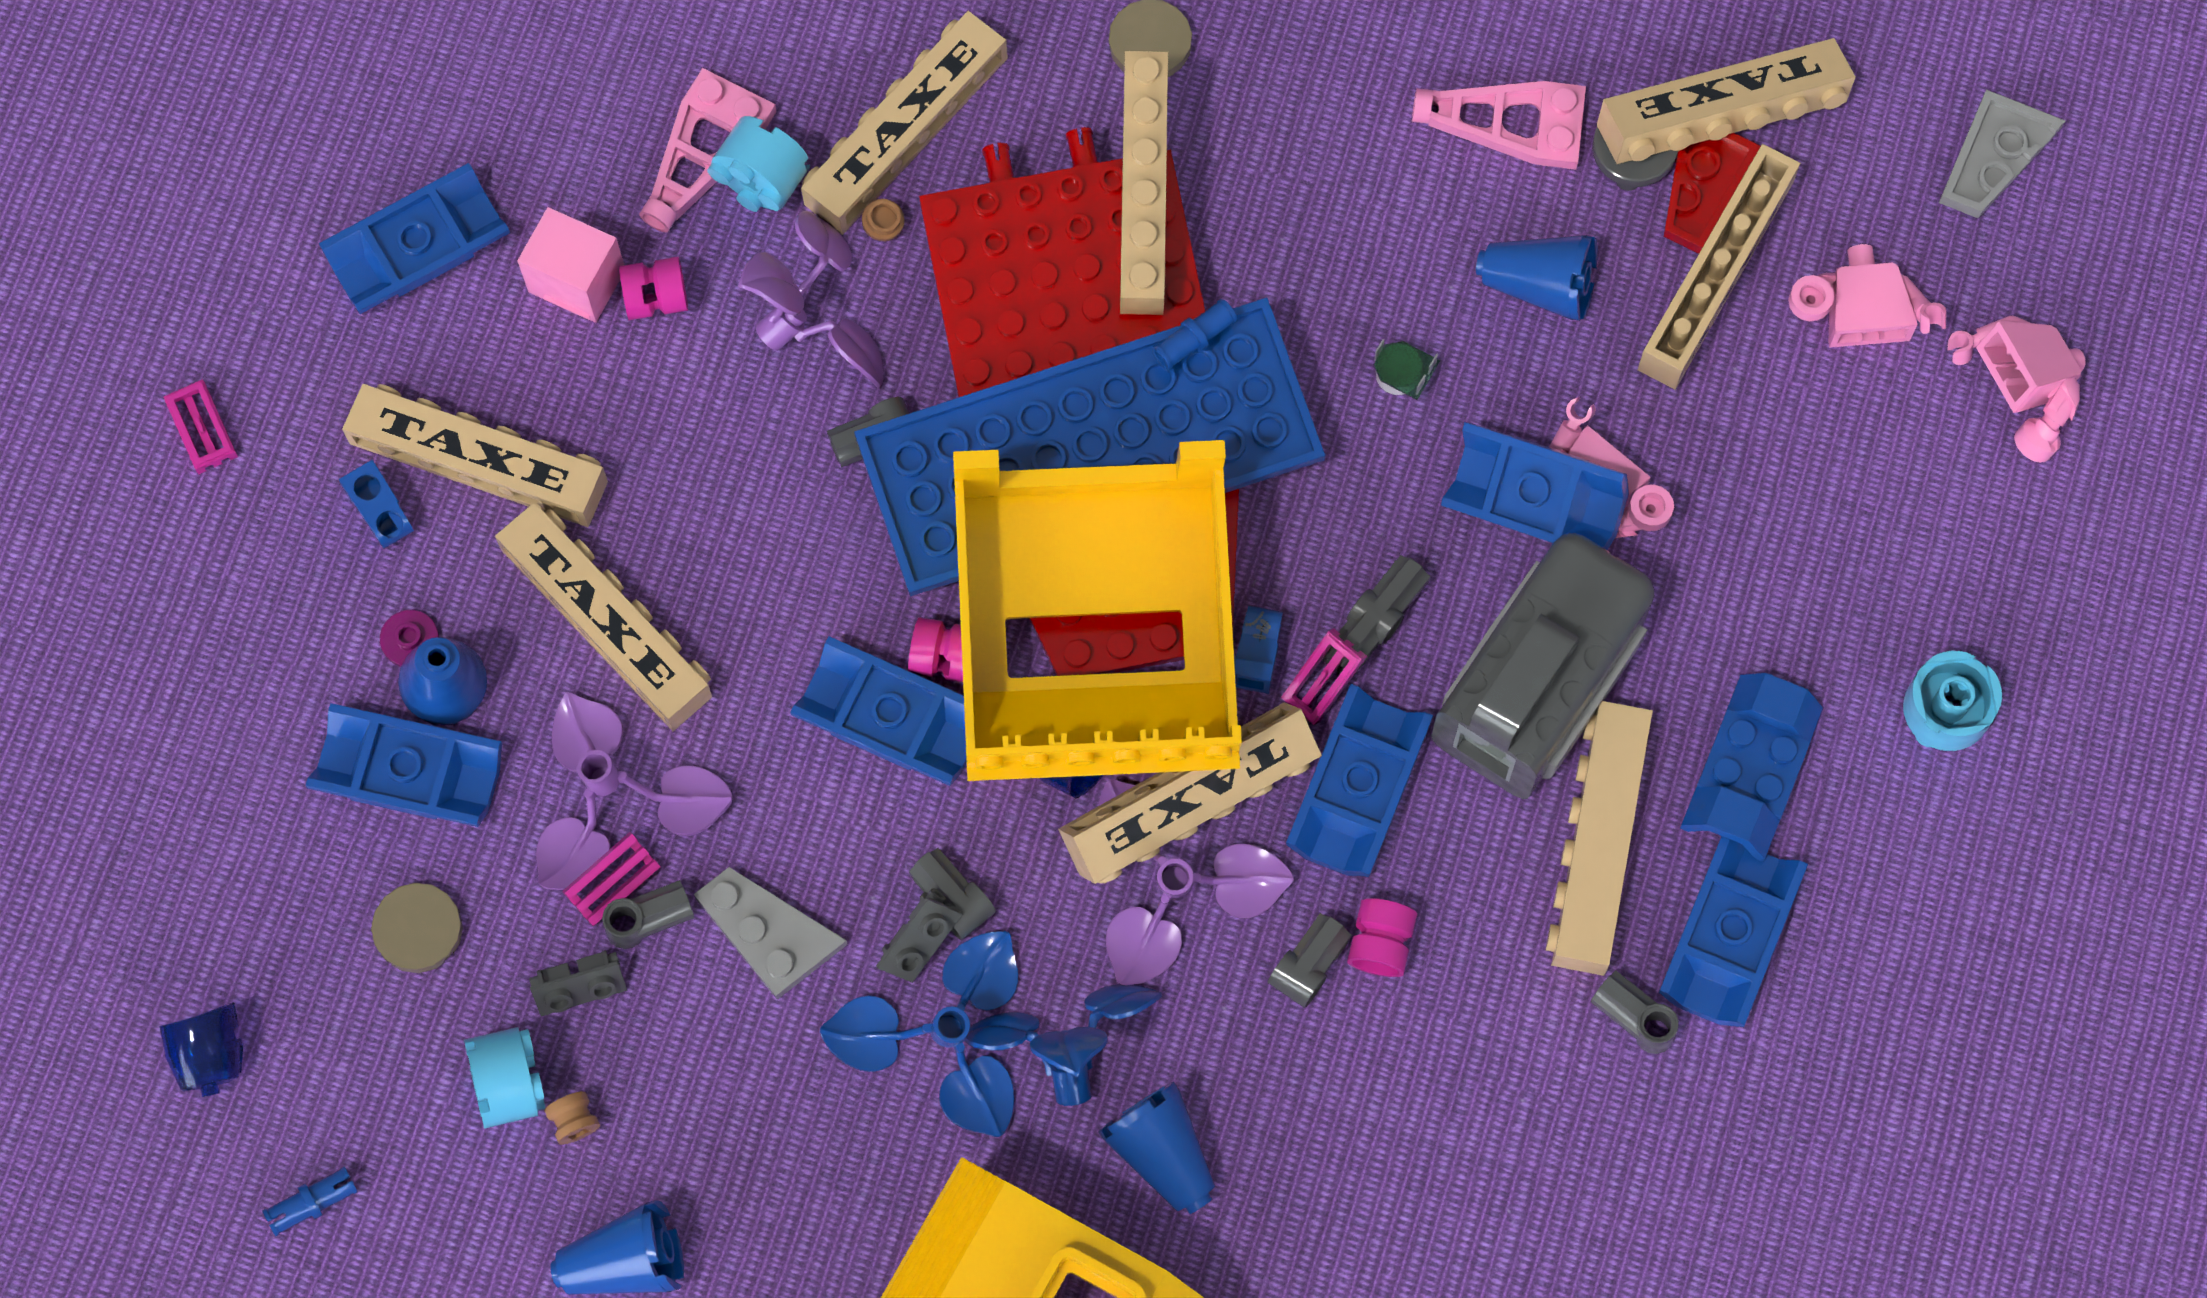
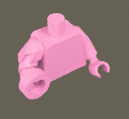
[1788,244,1946,348]
[1947,316,2086,463]
[1549,396,1674,538]

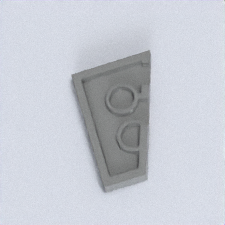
[1939,90,2065,219]
[694,867,848,1000]

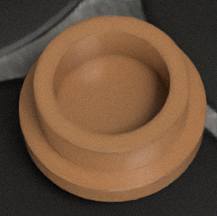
[862,199,904,241]

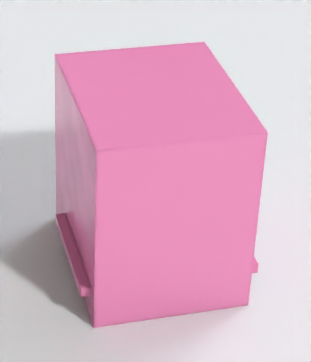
[517,207,624,323]

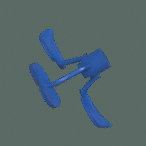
[820,931,1018,1137]
[962,984,1162,1106]

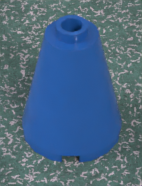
[1476,235,1598,321]
[398,637,487,725]
[1098,1081,1215,1214]
[550,1200,684,1295]

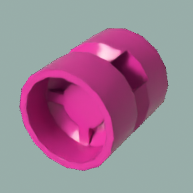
[619,257,688,320]
[908,617,963,682]
[1347,898,1417,977]

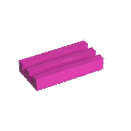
[163,379,238,475]
[1281,628,1367,725]
[562,832,661,926]

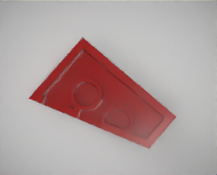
[1663,133,1761,254]

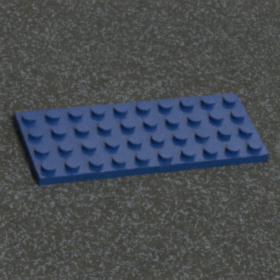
[854,297,1325,597]

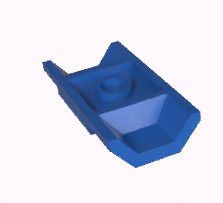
[319,163,510,314]
[1441,422,1629,550]
[790,636,967,786]
[1680,673,1823,862]
[1286,684,1433,877]
[305,703,502,827]
[1659,836,1808,1027]

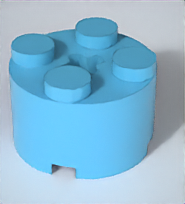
[707,116,810,212]
[1903,651,2002,751]
[464,1027,545,1129]

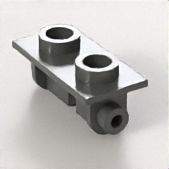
[876,888,963,983]
[529,950,627,1016]

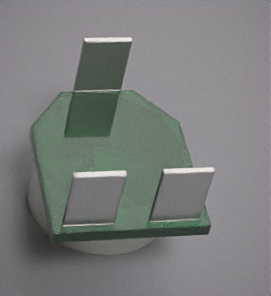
[1374,339,1440,400]

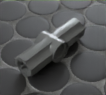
[1322,555,1431,679]

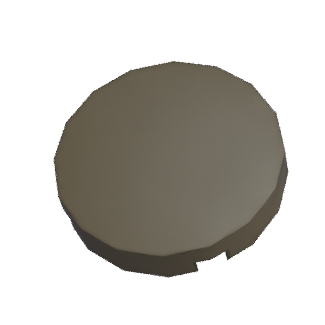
[1109,0,1192,77]
[371,883,463,973]

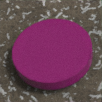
[380,610,439,667]

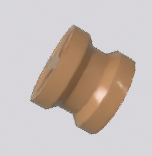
[544,1091,600,1145]

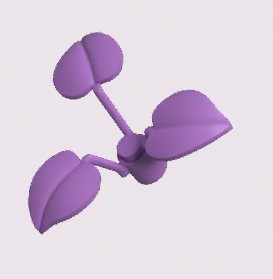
[738,211,883,389]
[536,692,733,890]
[1098,779,1294,985]

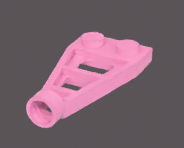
[639,68,777,233]
[1412,81,1586,170]

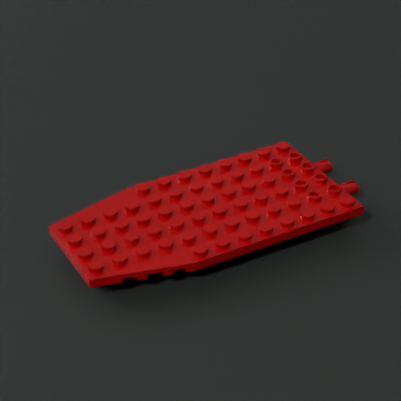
[919,127,1239,676]

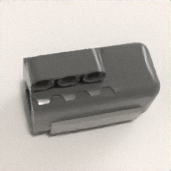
[1431,533,1655,799]

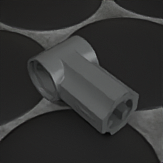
[827,397,910,468]
[909,848,996,941]
[602,880,694,949]
[1267,913,1352,1008]
[1591,970,1679,1054]

